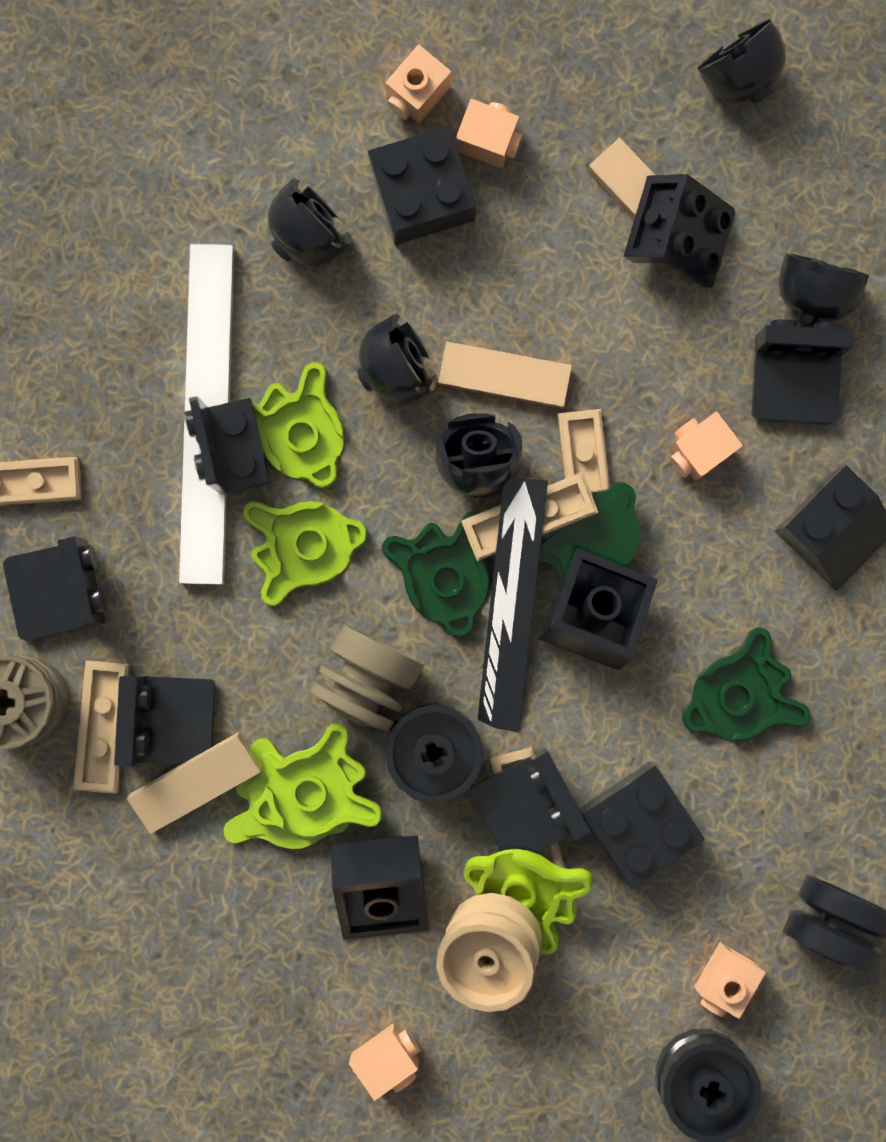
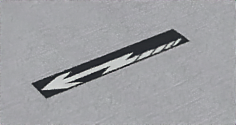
[477,476,548,731]

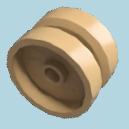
[436,893,543,1012]

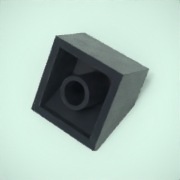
[775,465,886,591]
[539,548,658,671]
[331,835,429,940]

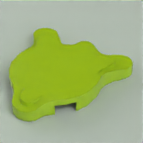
[254,363,345,489]
[243,501,367,607]
[253,723,382,837]
[223,738,350,849]
[463,849,593,955]

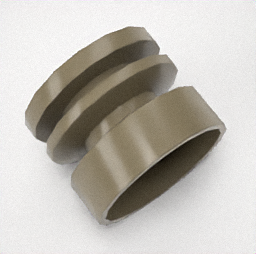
[309,624,424,732]
[0,655,69,750]

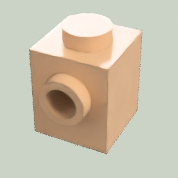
[385,44,451,124]
[456,99,523,169]
[669,411,743,481]
[694,942,766,1019]
[349,1023,421,1101]

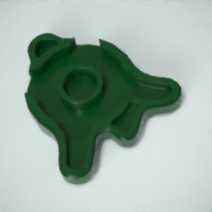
[539,482,640,582]
[382,511,490,637]
[681,627,810,741]

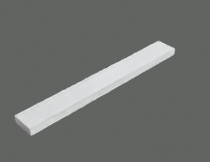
[179,244,235,585]

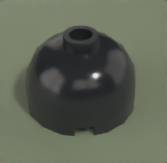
[698,19,786,104]
[268,178,352,267]
[778,253,869,325]
[357,314,437,404]
[436,413,522,497]

